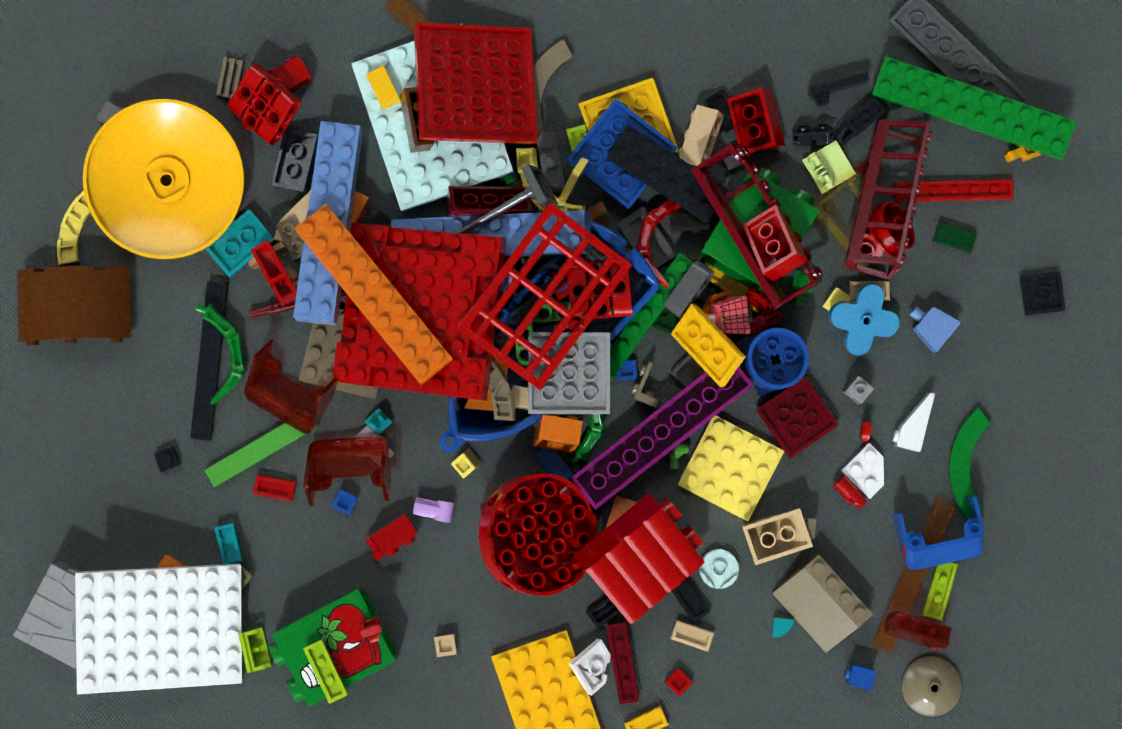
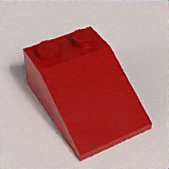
[742,204,808,282]

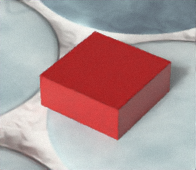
[665,668,693,696]

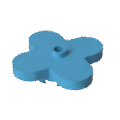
[829,283,899,356]

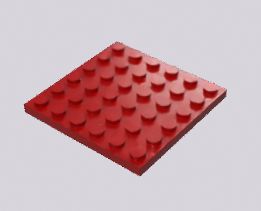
[414,22,538,144]

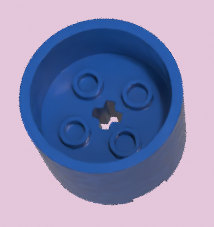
[743,328,809,390]

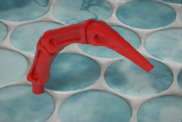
[636,199,681,288]

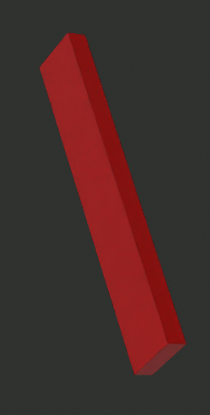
[893,179,1014,202]

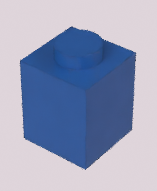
[844,663,877,691]

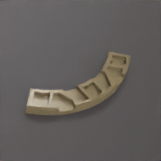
[529,39,573,146]
[488,358,516,421]

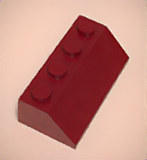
[447,186,532,217]

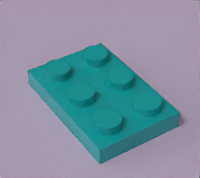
[205,209,275,278]

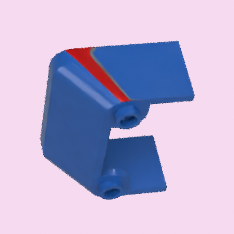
[892,496,984,570]

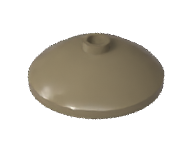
[901,656,962,717]

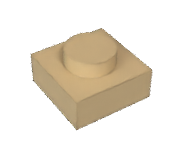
[434,634,457,657]

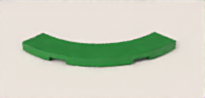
[948,408,991,520]

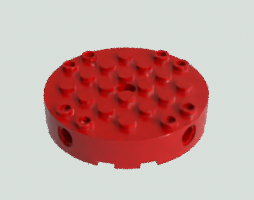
[478,474,598,596]

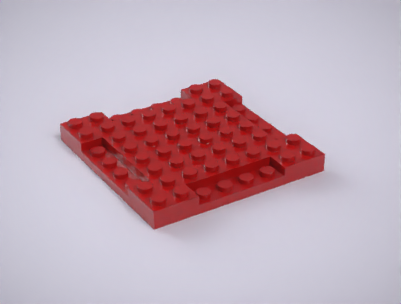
[332,223,507,401]

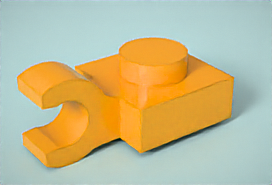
[1004,146,1042,163]

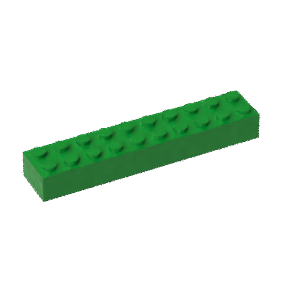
[871,56,1077,160]

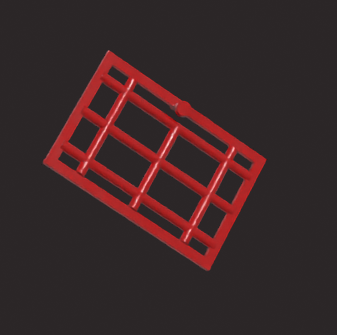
[457,202,632,390]

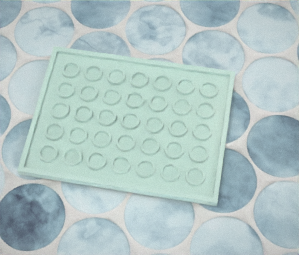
[351,24,514,212]

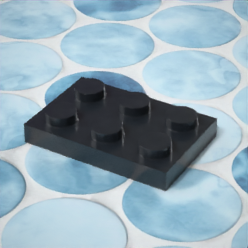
[270,129,319,194]

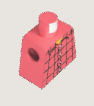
[706,295,750,334]

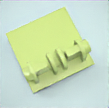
[802,141,856,194]

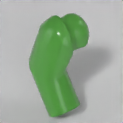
[669,442,689,469]

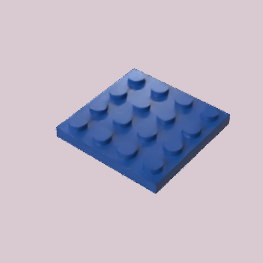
[566,98,678,210]

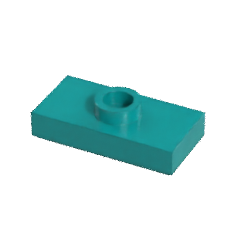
[214,522,244,564]

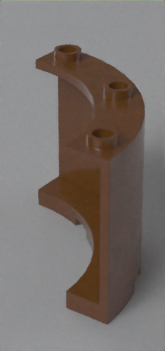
[17,266,131,345]

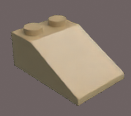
[742,508,813,565]

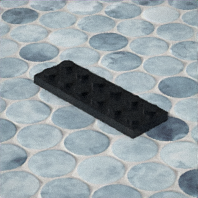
[606,125,728,223]

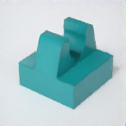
[365,408,393,436]

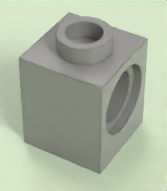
[843,376,874,404]

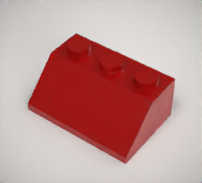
[727,87,785,155]

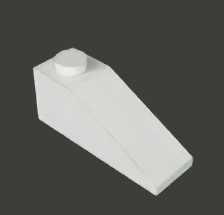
[892,393,935,452]

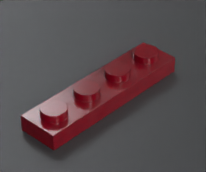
[606,622,639,705]

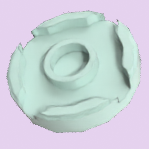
[699,549,739,589]

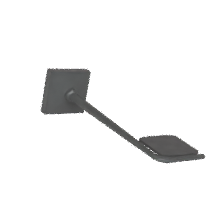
[455,164,558,234]

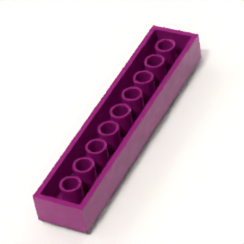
[571,367,754,510]

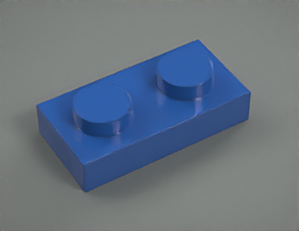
[534,448,574,480]

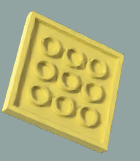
[677,416,784,521]

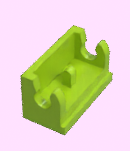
[238,627,272,673]

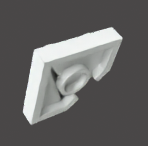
[841,443,884,499]
[568,638,611,696]

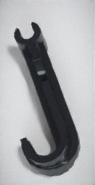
[505,263,565,331]

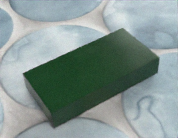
[933,222,977,253]

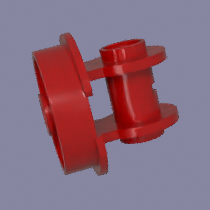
[860,201,915,258]

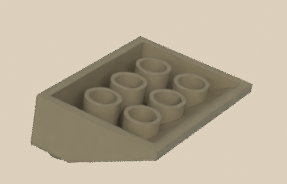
[772,553,873,653]

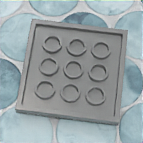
[528,332,610,414]

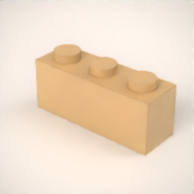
[678,105,724,167]

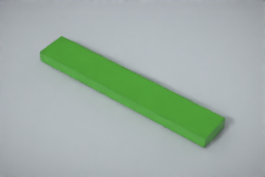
[204,410,318,487]

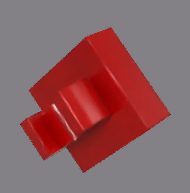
[360,616,382,643]

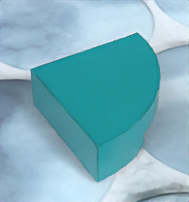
[771,617,794,638]

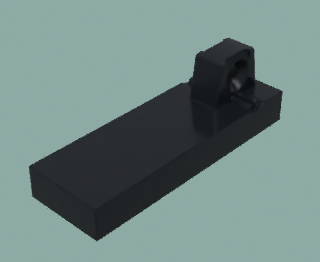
[807,72,869,107]

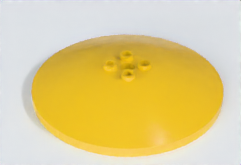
[83,99,245,259]

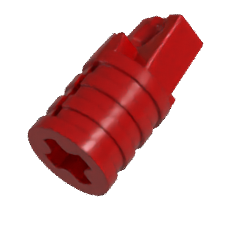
[749,308,783,335]
[832,475,867,509]

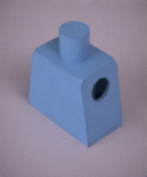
[909,306,961,353]

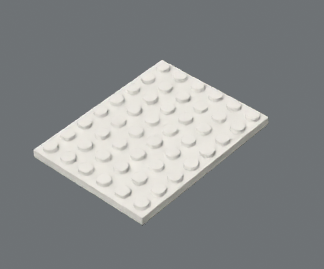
[75,564,242,694]

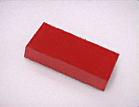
[253,474,296,501]

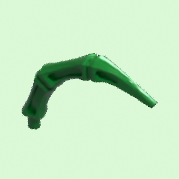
[195,304,246,406]
[570,414,605,465]

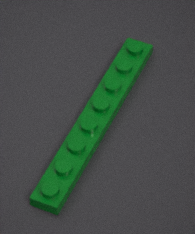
[610,253,693,383]

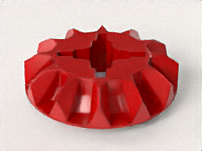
[746,287,774,312]

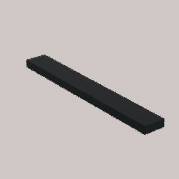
[190,281,228,441]

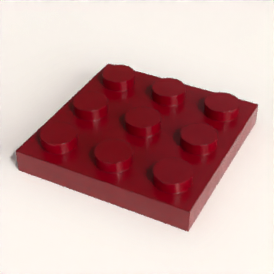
[755,376,839,459]

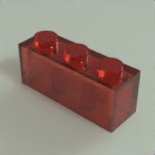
[884,610,951,650]

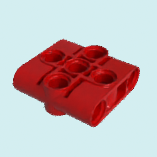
[227,63,301,146]
[567,257,633,321]

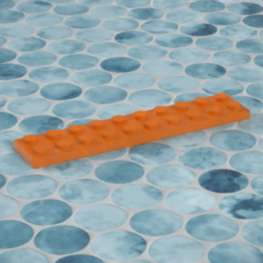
[294,204,453,385]

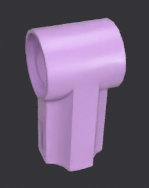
[413,497,455,523]

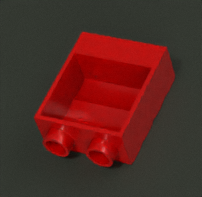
[574,493,705,624]

